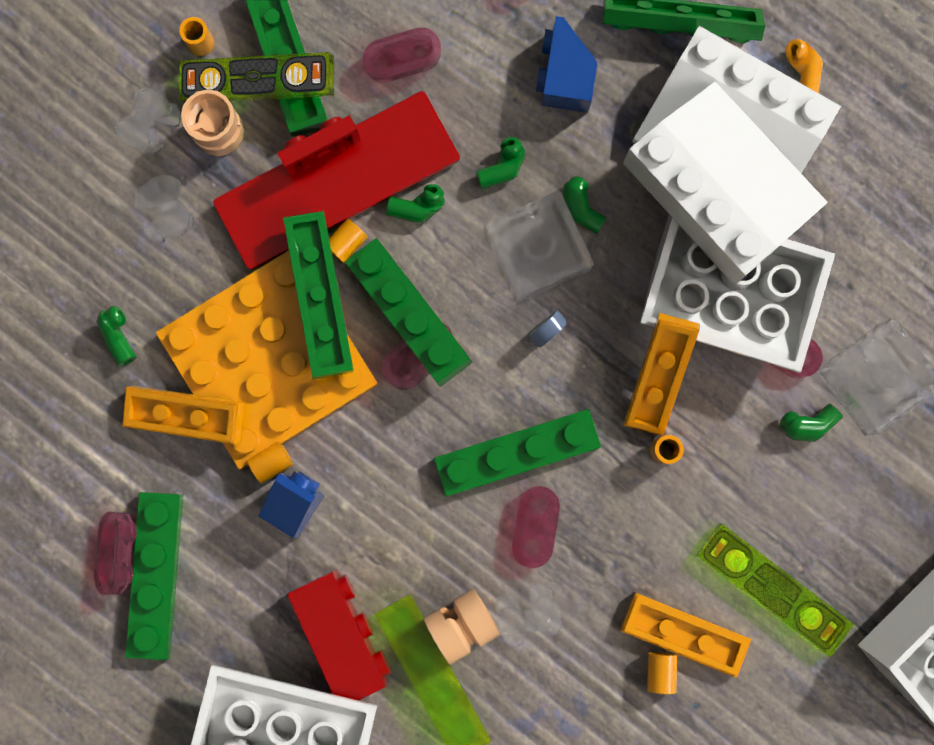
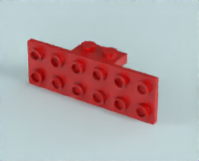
[213,91,460,270]

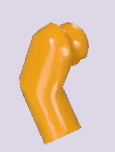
[785,39,823,93]

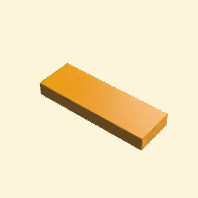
[624,313,700,436]
[122,386,244,444]
[620,592,751,678]

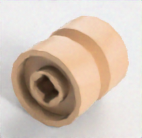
[181,89,244,156]
[424,588,501,665]

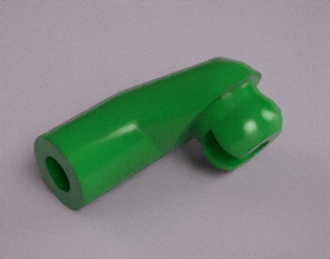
[476,137,525,190]
[562,176,607,234]
[386,184,445,223]
[96,306,137,367]
[780,404,843,442]

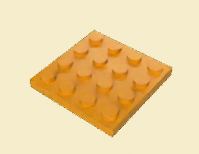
[155,251,379,470]

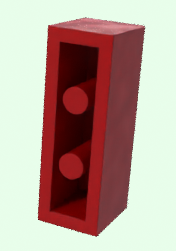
[287,569,391,701]

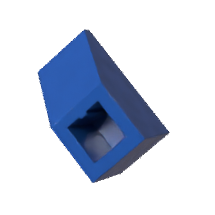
[536,16,598,113]
[259,471,325,538]

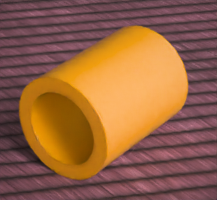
[179,17,214,56]
[329,218,368,264]
[650,435,684,465]
[247,441,294,484]
[647,652,677,694]

